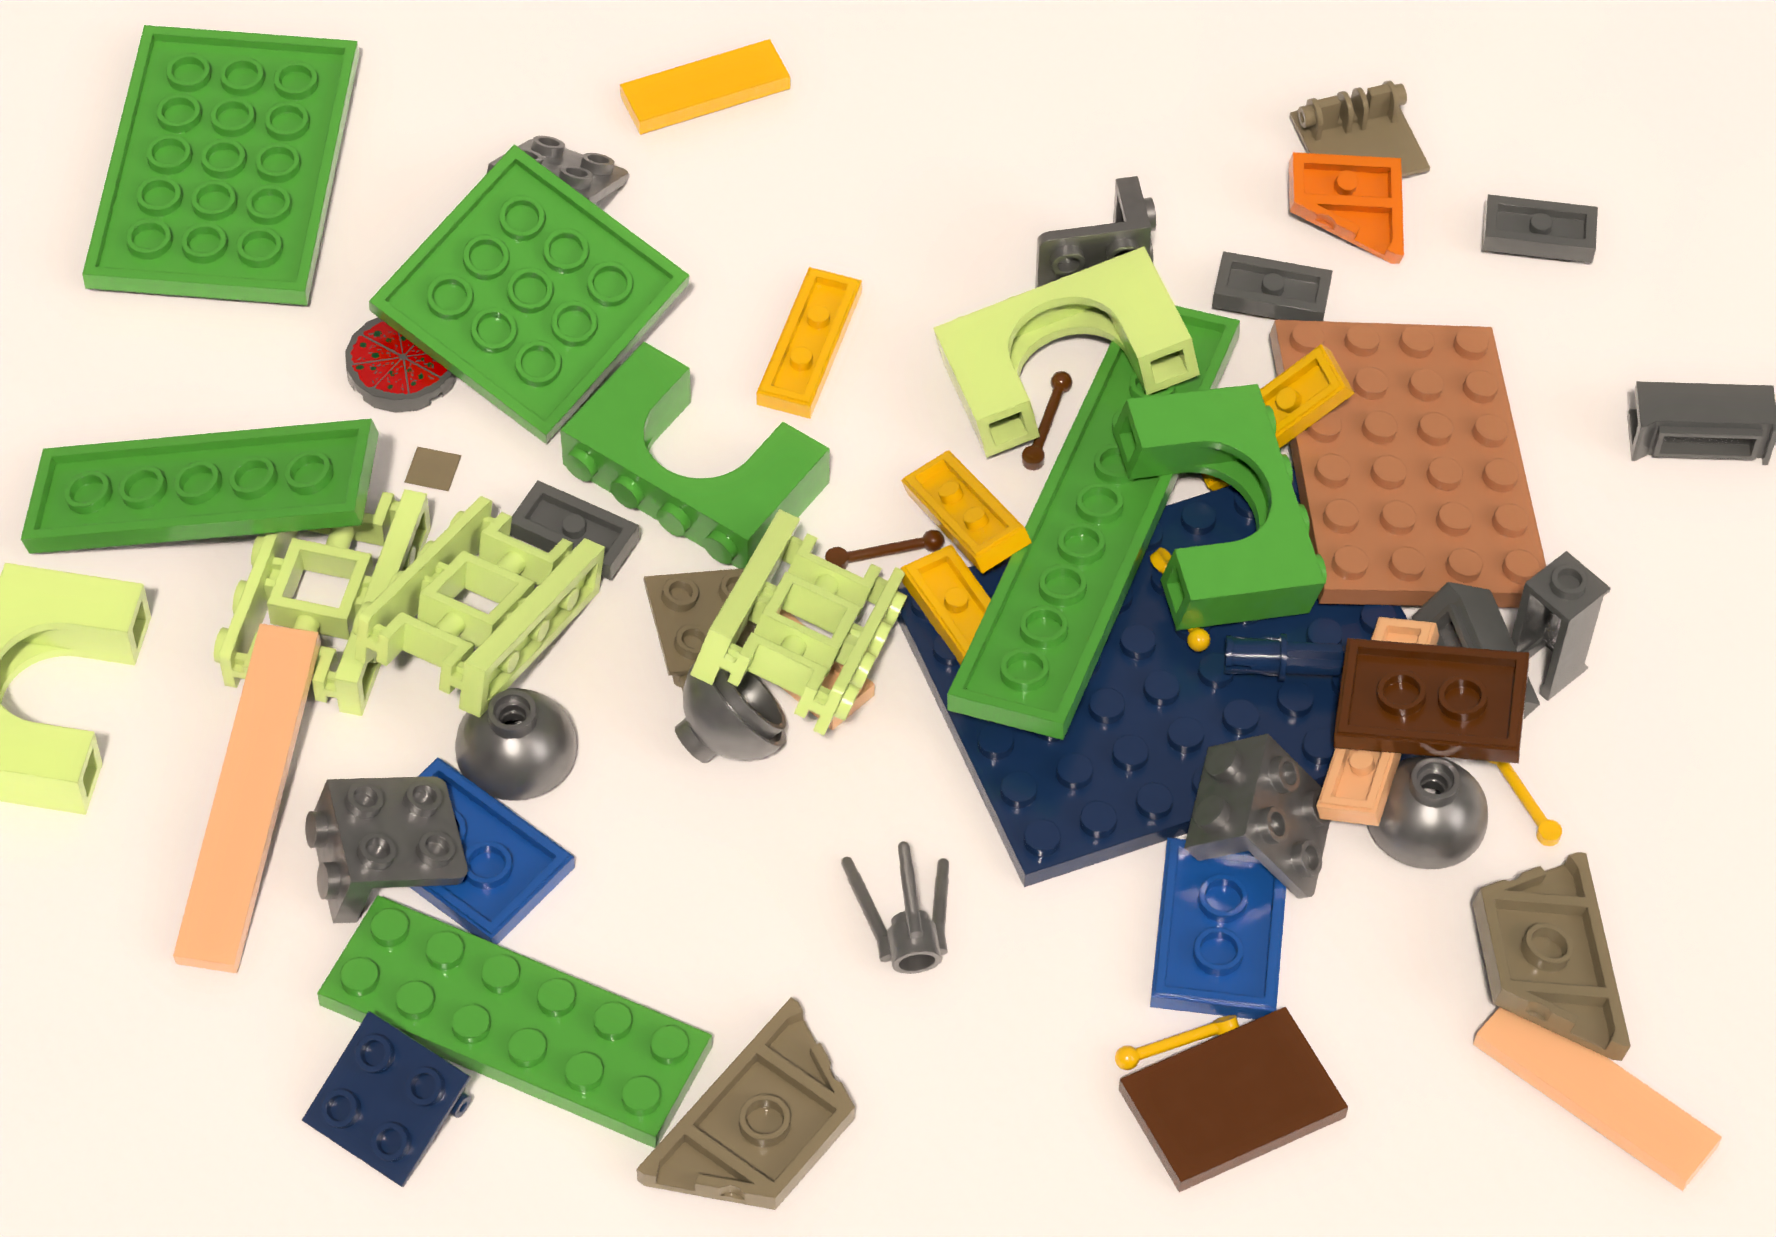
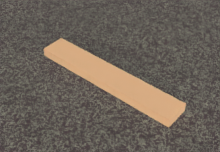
[173,624,321,973]

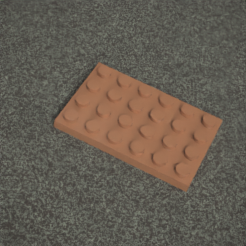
[1270,320,1546,608]

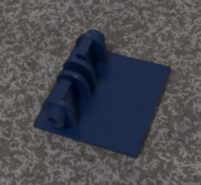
[302,1011,471,1187]

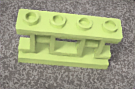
[214,489,431,716]
[353,496,605,718]
[690,509,907,736]

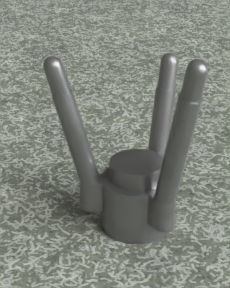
[841,841,949,974]

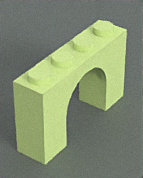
[933,246,1200,457]
[0,563,151,815]

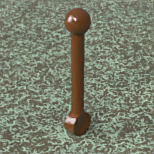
[1022,371,1073,471]
[825,529,945,569]

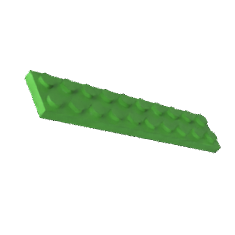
[947,305,1240,740]

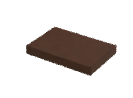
[1334,638,1530,764]
[1118,1007,1348,1192]

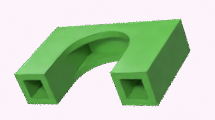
[560,342,830,569]
[1113,384,1327,630]

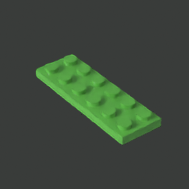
[20,418,379,554]
[317,895,713,1148]

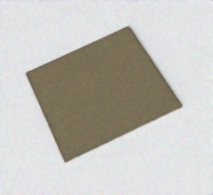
[404,446,462,491]

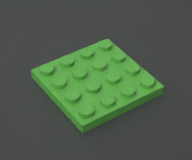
[369,144,690,444]

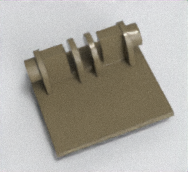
[1290,80,1431,177]
[643,568,757,691]

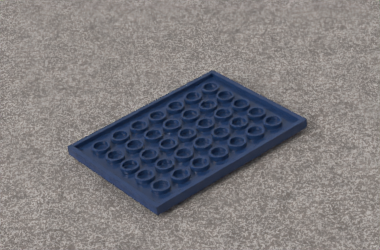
[897,466,1424,887]

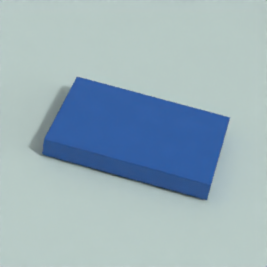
[410,757,575,945]
[1150,837,1286,1020]

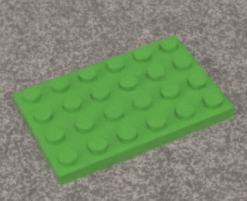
[82,25,359,305]

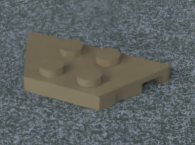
[1473,852,1631,1061]
[636,997,855,1210]

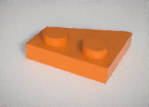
[1289,152,1404,264]

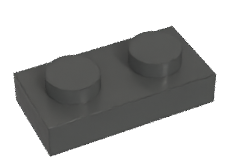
[1482,194,1598,263]
[1212,251,1333,321]
[510,480,640,580]

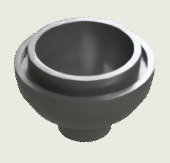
[675,663,786,763]
[455,688,576,801]
[1368,756,1488,869]

